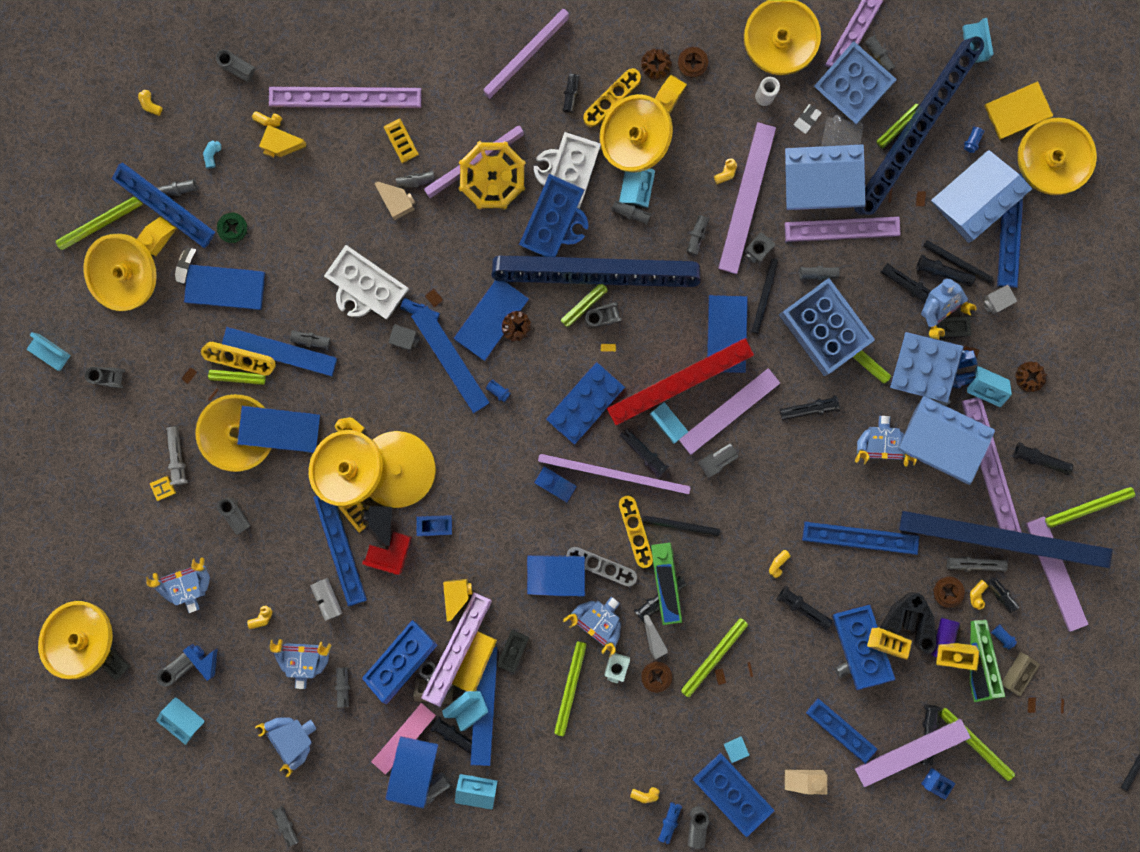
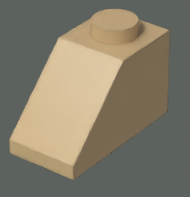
[374,182,415,220]
[785,770,827,794]

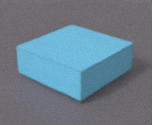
[724,736,749,763]

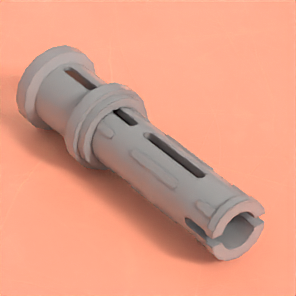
[166,427,188,486]

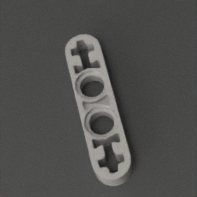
[566,547,637,586]

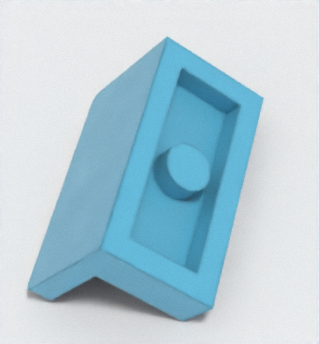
[962,18,993,63]
[619,168,655,208]
[27,332,71,371]
[967,366,1012,407]
[649,402,688,444]
[442,691,488,731]
[156,697,204,745]
[455,774,497,809]

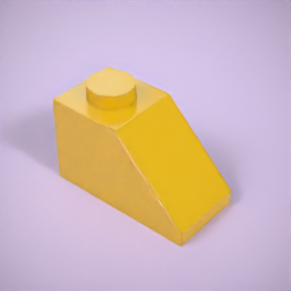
[654,75,687,114]
[259,125,306,158]
[137,216,177,256]
[443,579,472,621]
[936,643,979,670]

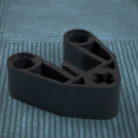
[879,592,936,653]

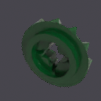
[217,213,248,243]

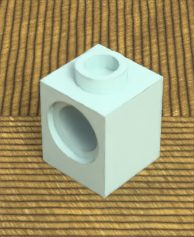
[604,653,630,683]

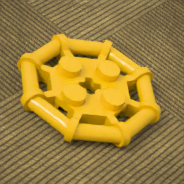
[458,141,526,210]

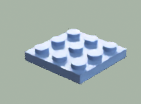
[814,41,897,124]
[890,332,964,403]

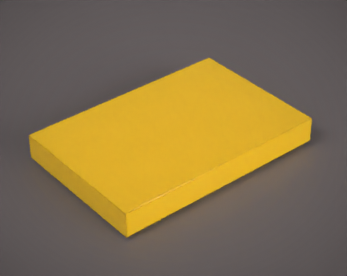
[984,82,1053,140]
[452,631,497,691]

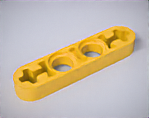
[583,68,641,127]
[201,342,276,375]
[619,496,653,568]

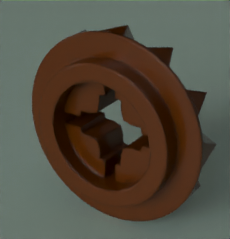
[678,47,708,78]
[641,48,672,79]
[502,311,532,342]
[1015,362,1047,392]
[933,576,965,608]
[641,661,672,693]

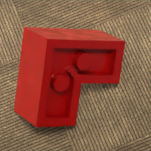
[362,532,412,575]

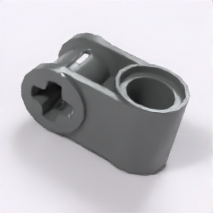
[585,302,623,328]
[84,367,125,388]

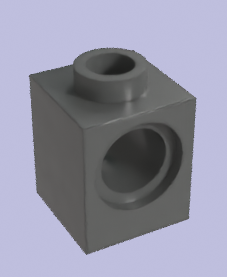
[744,232,775,264]
[388,324,420,351]

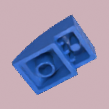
[527,555,585,596]
[385,736,438,808]

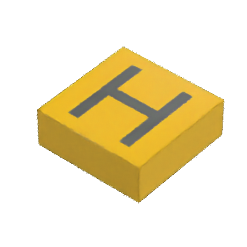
[150,476,176,501]

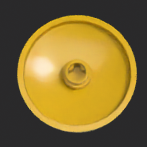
[744,0,821,75]
[600,94,673,172]
[1018,118,1097,195]
[83,234,156,311]
[195,394,272,472]
[309,430,383,507]
[370,431,436,508]
[38,601,112,680]

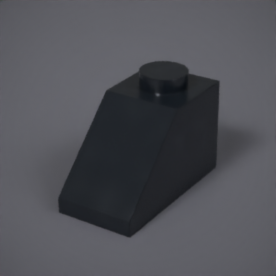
[361,505,392,546]

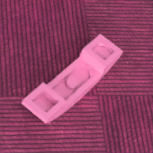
[371,703,436,775]

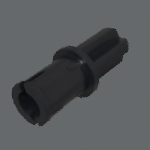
[562,74,579,113]
[987,577,1019,613]

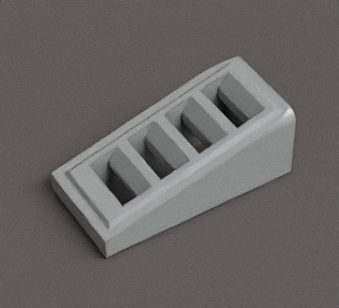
[644,615,668,659]

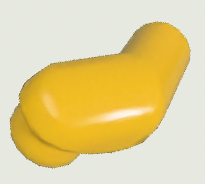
[138,90,163,116]
[252,111,282,127]
[714,159,737,185]
[335,417,365,433]
[769,550,791,578]
[970,580,989,610]
[247,606,272,629]
[630,787,660,803]

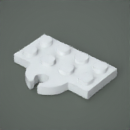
[534,132,601,209]
[324,245,409,320]

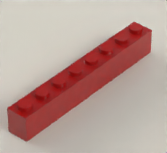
[607,338,754,426]

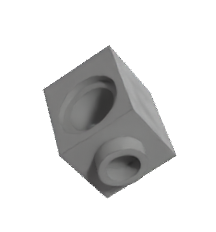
[983,285,1017,314]

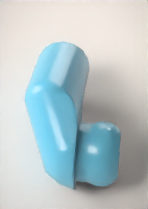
[203,141,221,169]

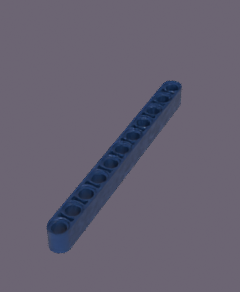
[854,36,984,215]
[491,256,701,287]
[899,511,1113,568]

